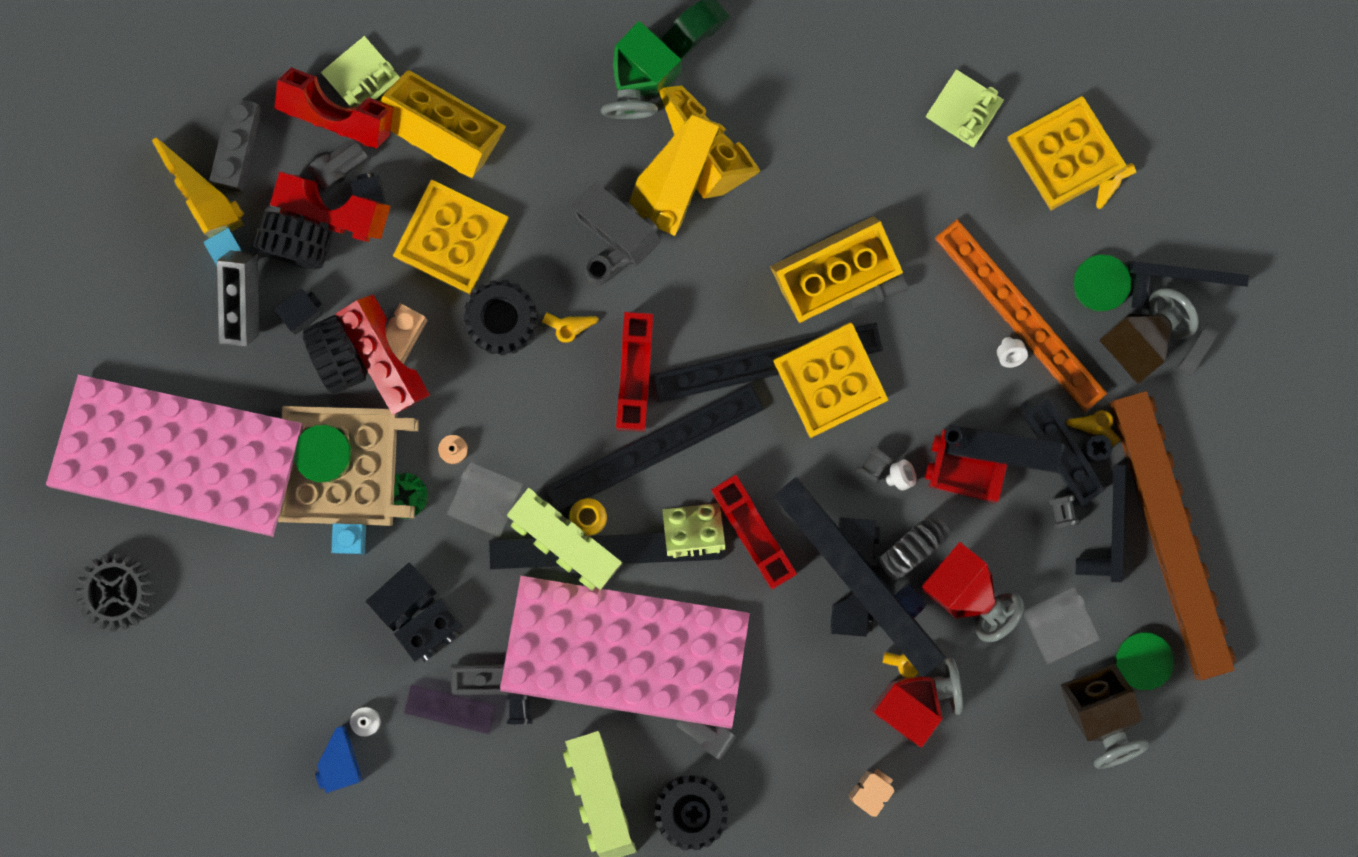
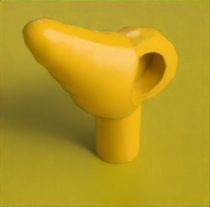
[1096,163,1136,209]
[542,312,599,343]
[1066,410,1121,447]
[882,652,918,678]

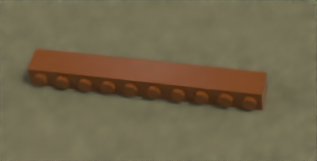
[1109,391,1236,681]

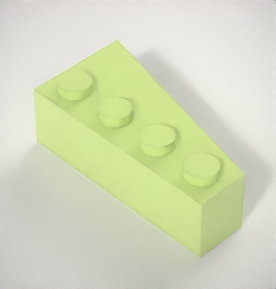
[507,488,622,591]
[563,731,637,857]

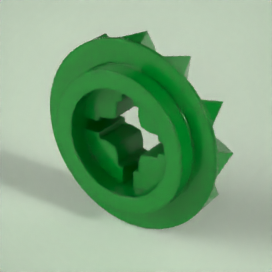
[394,473,428,519]

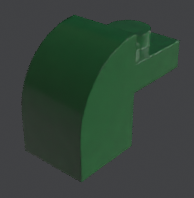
[661,0,730,59]

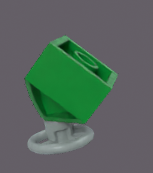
[601,21,681,119]

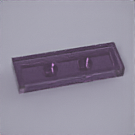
[404,685,497,734]

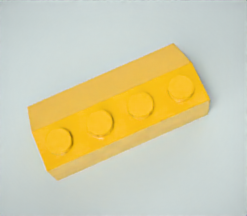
[380,70,506,178]
[770,216,903,323]

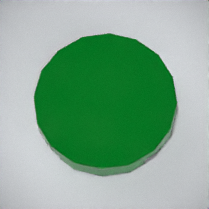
[1073,254,1131,312]
[294,425,352,483]
[1115,633,1174,690]

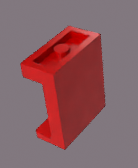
[925,429,1007,503]

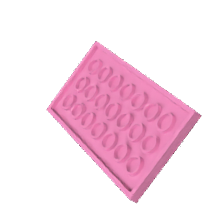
[46,375,303,537]
[500,576,750,729]

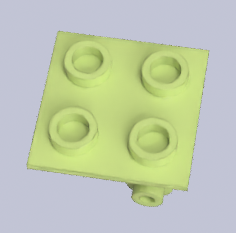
[321,36,400,108]
[925,69,1004,148]
[662,503,725,558]

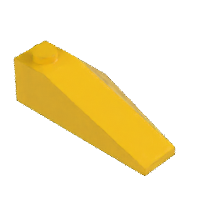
[659,85,761,199]
[629,113,720,236]
[152,137,244,238]

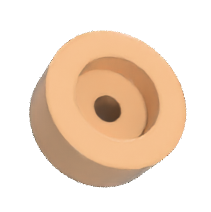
[438,435,468,464]

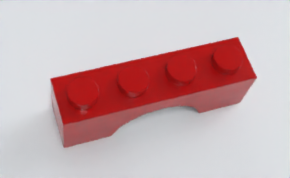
[275,67,394,149]
[270,171,391,242]
[335,294,430,415]
[616,312,654,432]
[711,475,797,590]

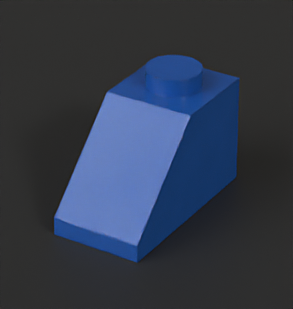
[315,725,363,793]

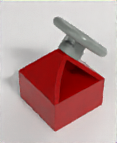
[922,542,1024,642]
[870,657,963,748]

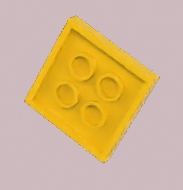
[1007,96,1127,211]
[393,179,509,295]
[772,322,889,438]

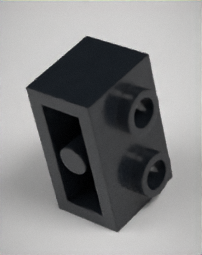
[365,562,437,632]
[394,598,463,663]

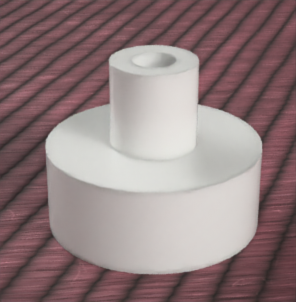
[997,337,1028,368]
[886,459,917,490]
[350,707,381,737]

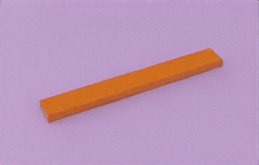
[935,219,1108,413]

